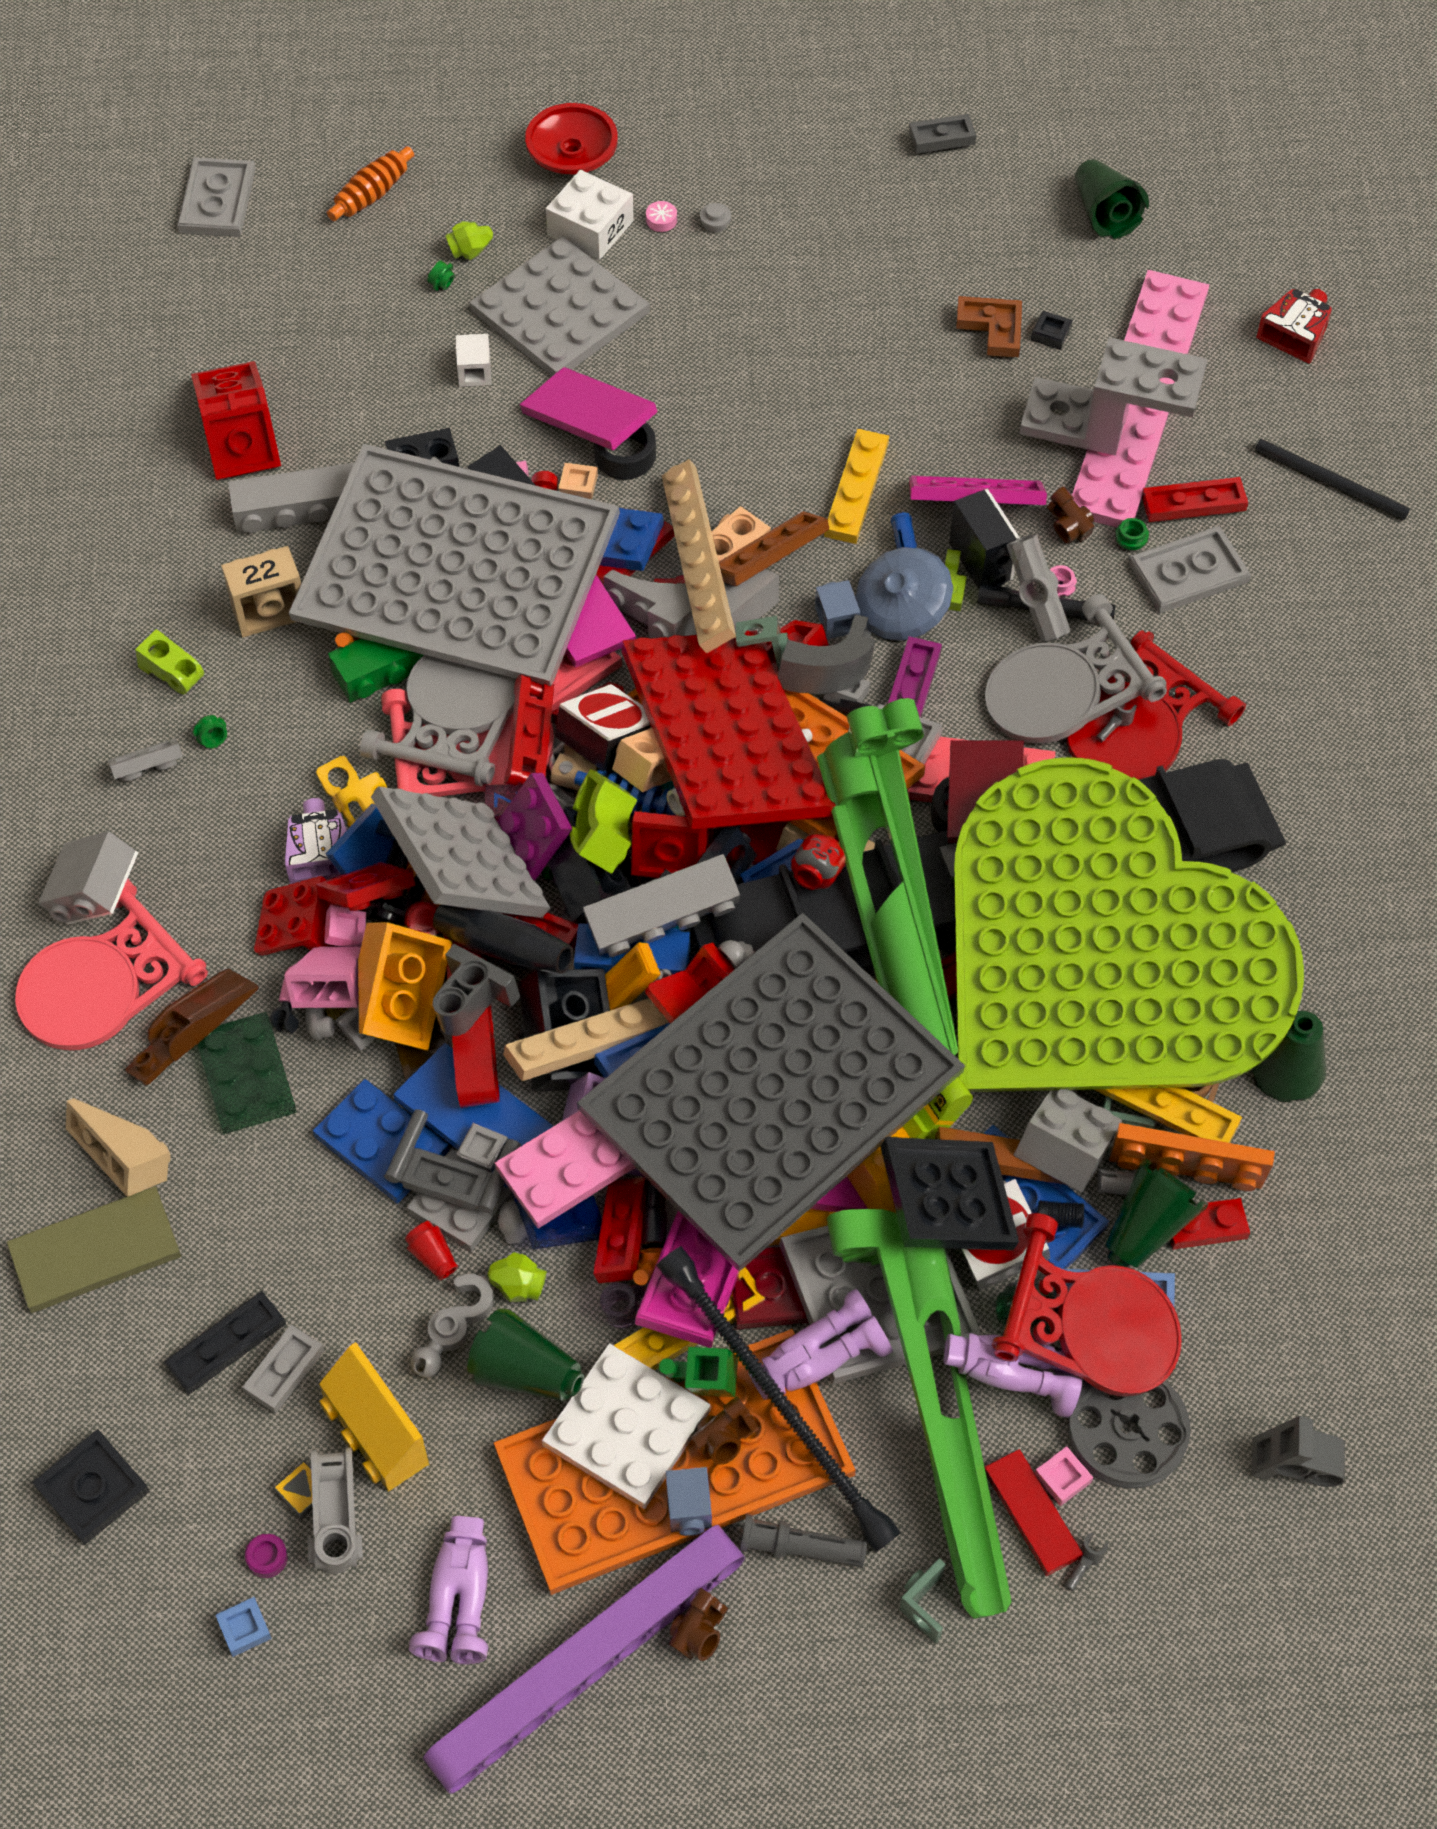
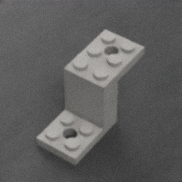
[1019,337,1208,456]

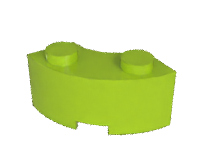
[570,769,637,874]

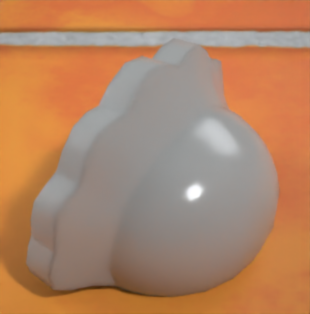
[718,940,755,969]
[498,1198,535,1245]

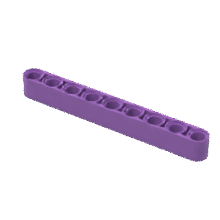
[423,1525,745,1794]

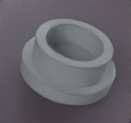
[700,203,731,233]

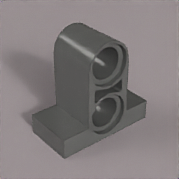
[433,944,520,1036]
[1252,1416,1345,1487]

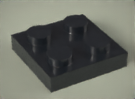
[32,1429,150,1545]

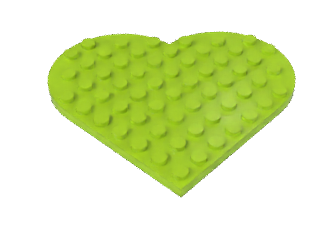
[954,757,1304,1092]

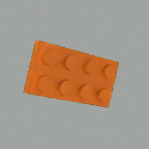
[1109,1123,1275,1191]

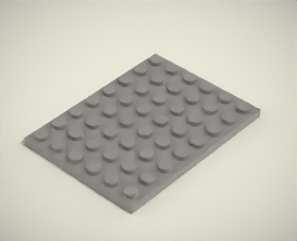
[289,443,620,686]

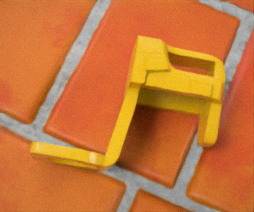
[316,756,387,828]

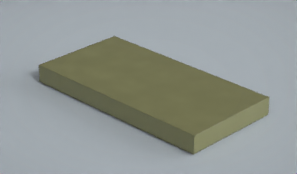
[6,1186,182,1314]

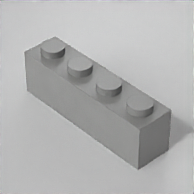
[228,462,355,534]
[583,854,740,957]

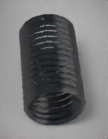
[1037,1200,1084,1229]

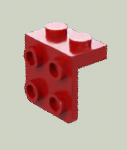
[254,876,346,956]
[645,942,735,1024]

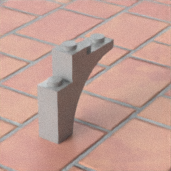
[604,569,779,638]

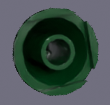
[1075,159,1149,239]
[1252,1011,1326,1102]
[1105,1158,1208,1268]
[467,1308,584,1401]

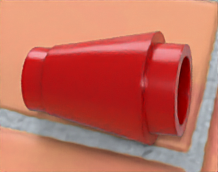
[405,1221,459,1281]

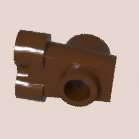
[1047,486,1095,544]
[691,1396,760,1465]
[669,1588,729,1661]

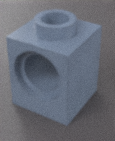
[815,580,860,639]
[666,1467,712,1536]

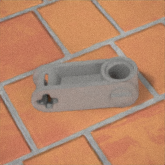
[308,1448,363,1574]

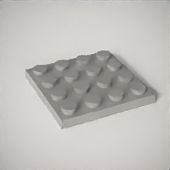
[469,236,650,376]
[371,786,550,918]
[779,1225,981,1385]

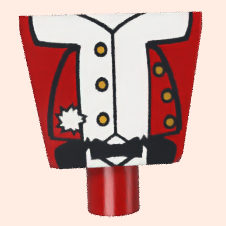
[1256,289,1332,364]

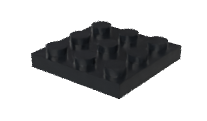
[880,1137,1019,1250]

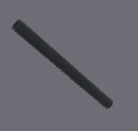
[1255,438,1411,520]

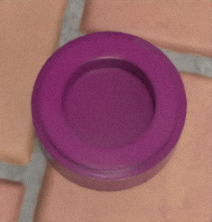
[245,1534,288,1578]

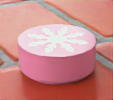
[646,201,677,232]

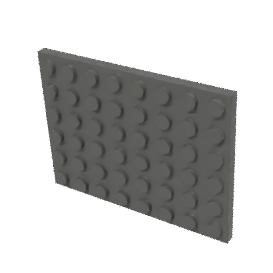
[577,913,965,1272]

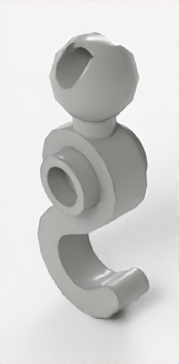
[410,1274,494,1378]

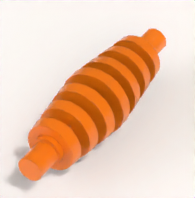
[327,146,414,221]

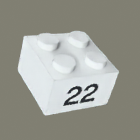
[546,170,634,260]

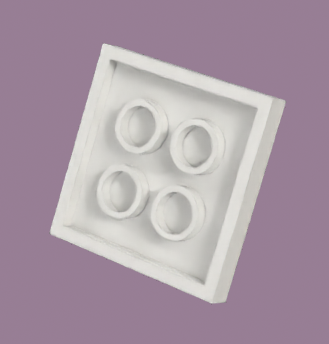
[542,1343,711,1509]

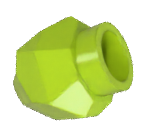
[445,221,493,260]
[488,1252,547,1302]

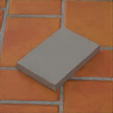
[177,157,256,237]
[1128,525,1251,614]

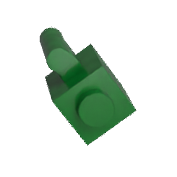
[659,1347,738,1397]

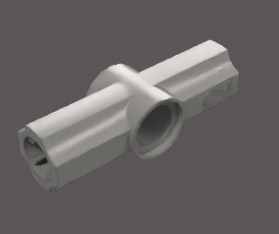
[1007,534,1071,642]

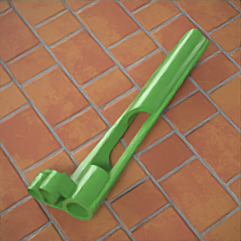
[817,698,959,1056]
[826,1209,1012,1619]

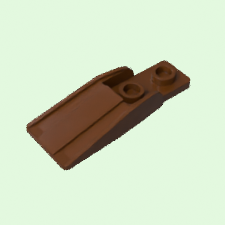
[125,969,259,1086]

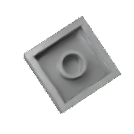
[1013,1089,1123,1193]

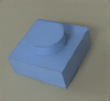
[215,1597,272,1657]

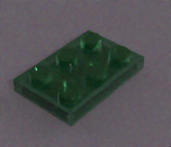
[198,1011,297,1134]

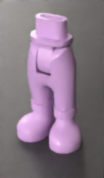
[748,1289,893,1400]
[943,1332,1082,1418]
[409,1516,488,1664]

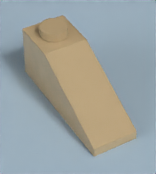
[66,1098,171,1197]

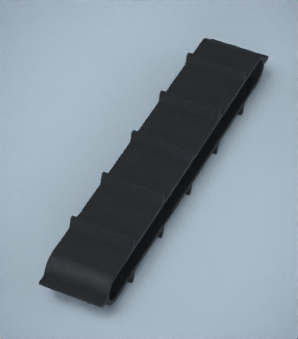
[692,759,1286,971]

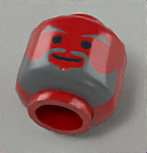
[791,834,846,890]

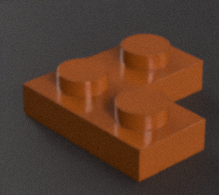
[956,296,1022,358]

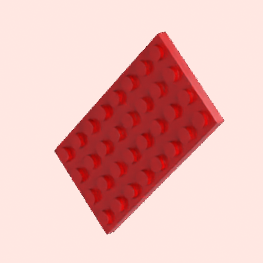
[621,630,836,830]

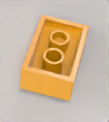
[358,922,452,1051]

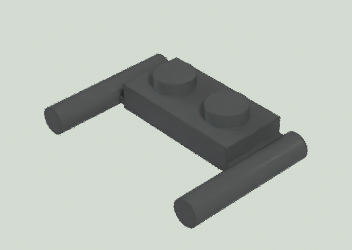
[384,1109,521,1214]

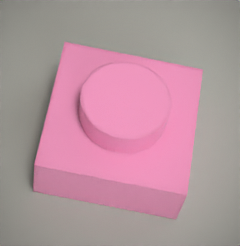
[325,905,366,947]
[1035,1446,1093,1506]

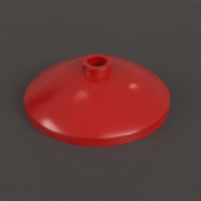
[525,103,618,175]

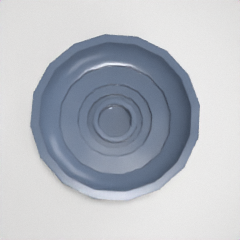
[855,547,953,641]

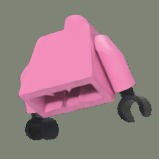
[270,946,361,1033]

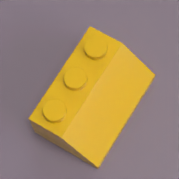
[319,1342,429,1492]

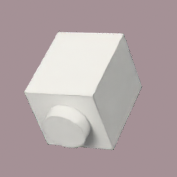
[456,334,492,387]

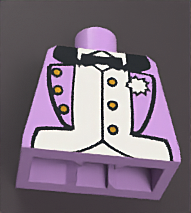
[285,798,347,884]

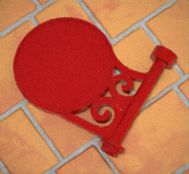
[1066,630,1246,780]
[992,1213,1182,1397]

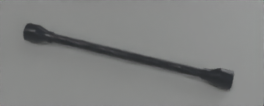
[656,1246,901,1553]

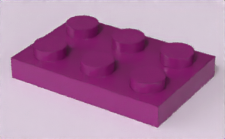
[497,773,572,881]

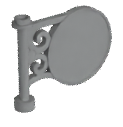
[985,594,1167,743]
[360,655,516,786]

